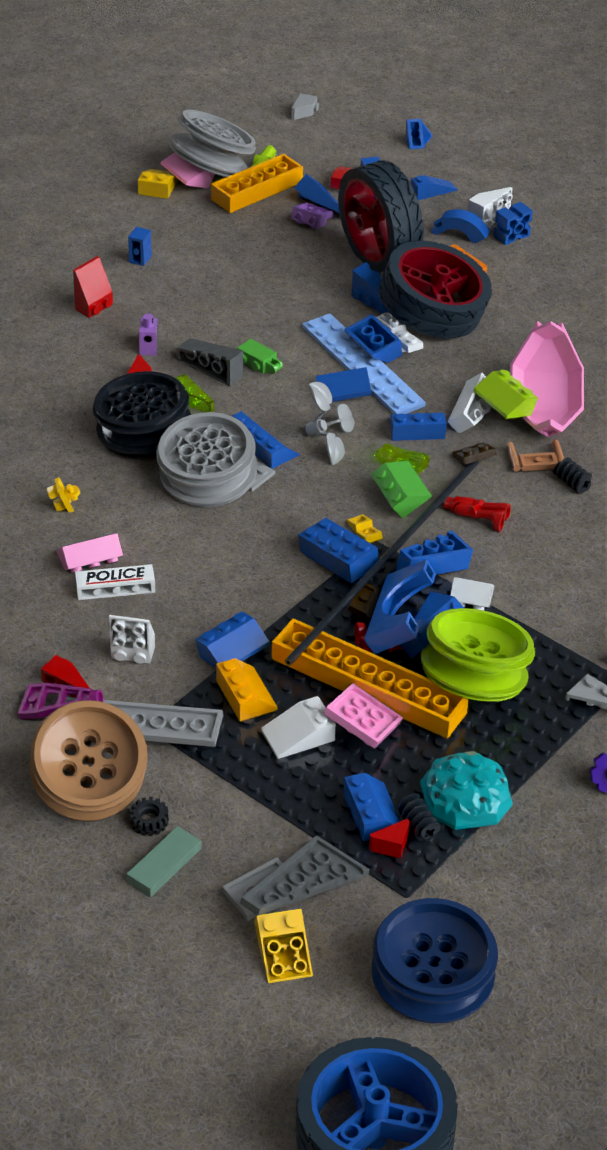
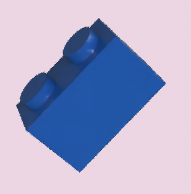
[128,227,152,266]

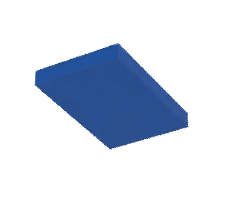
[316,367,372,402]

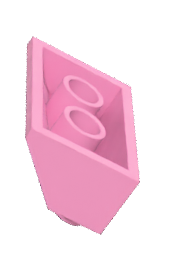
[161,152,215,188]
[56,533,123,573]

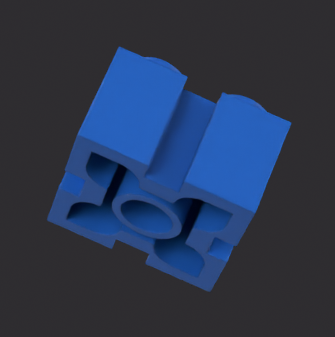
[493,202,533,245]

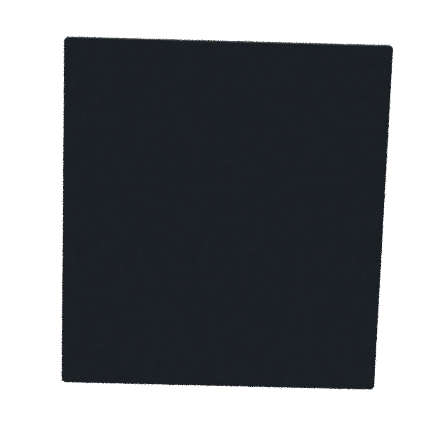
[169,541,607,898]

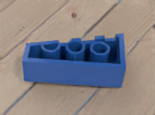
[351,262,389,314]
[396,530,473,574]

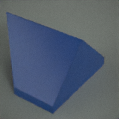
[405,119,433,149]

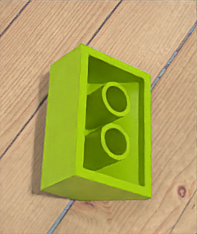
[473,370,538,419]

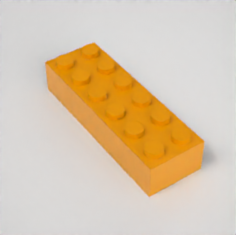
[211,154,303,213]

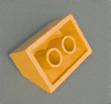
[216,658,278,721]

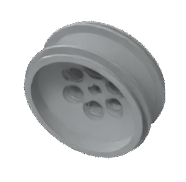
[170,110,256,177]
[156,412,257,507]

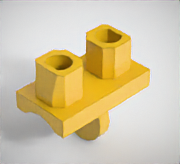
[47,477,80,512]

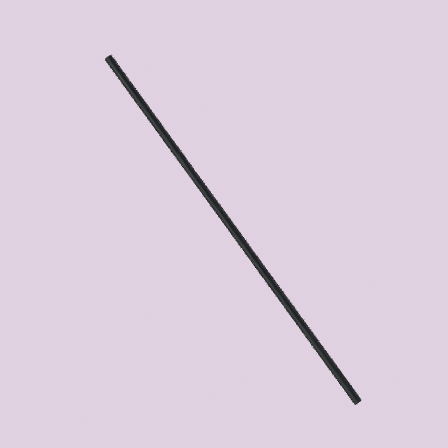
[285,461,479,666]

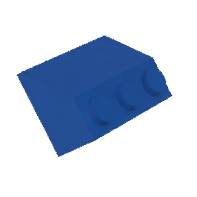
[344,314,402,363]
[389,413,446,441]
[195,611,270,668]
[343,773,401,842]

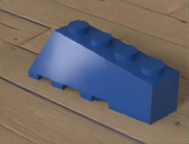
[232,411,299,469]
[399,591,464,659]

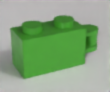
[237,339,283,374]

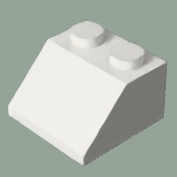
[450,577,494,610]

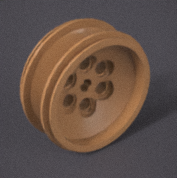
[30,700,148,821]

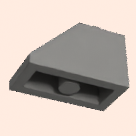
[291,93,319,120]

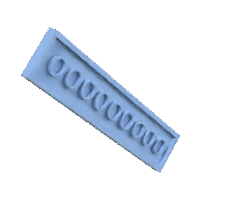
[302,314,426,414]

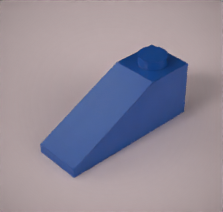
[411,175,458,200]

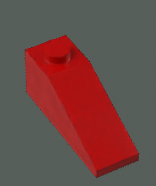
[41,655,90,698]

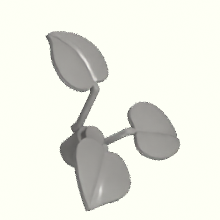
[306,382,355,465]

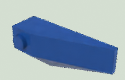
[294,173,340,214]

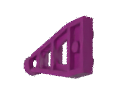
[18,683,104,720]

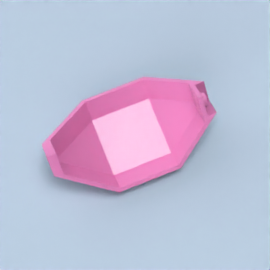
[510,321,584,437]

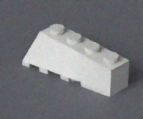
[448,373,492,433]

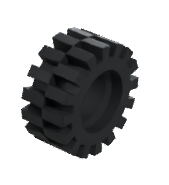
[130,797,169,836]

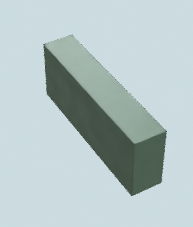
[127,826,201,897]

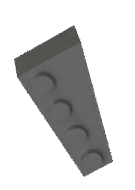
[177,338,243,386]

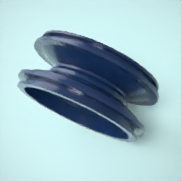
[371,898,498,1023]

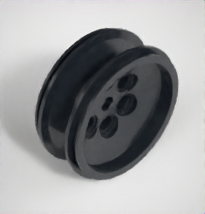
[93,371,191,458]

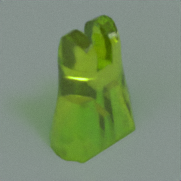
[374,443,430,474]

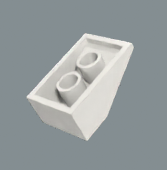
[261,696,336,759]

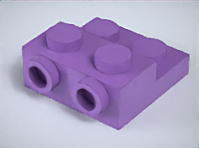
[291,203,334,229]

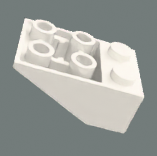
[468,187,512,228]
[109,615,155,664]

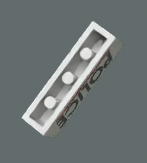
[75,564,155,600]

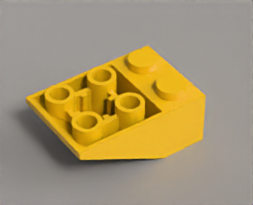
[254,909,313,983]

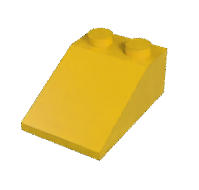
[138,169,178,199]

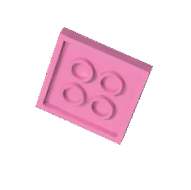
[324,683,403,748]

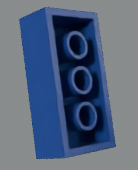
[298,518,379,583]

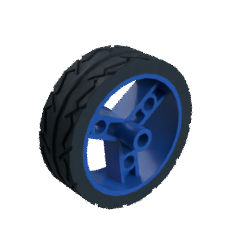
[295,1037,458,1150]

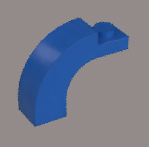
[431,209,490,243]

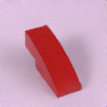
[331,166,354,189]

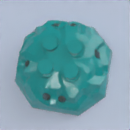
[420,751,513,830]

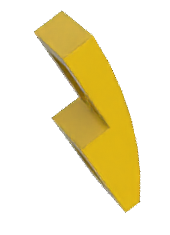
[347,514,383,543]

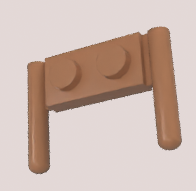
[507,440,564,472]

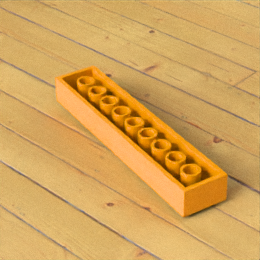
[272,618,469,739]

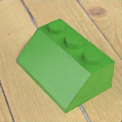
[371,461,432,518]

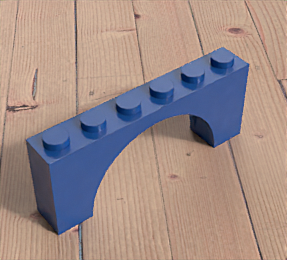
[364,559,436,654]

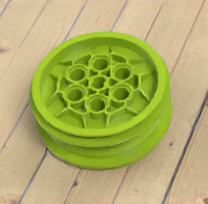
[421,608,535,701]

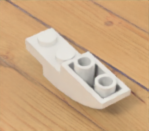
[376,313,423,353]

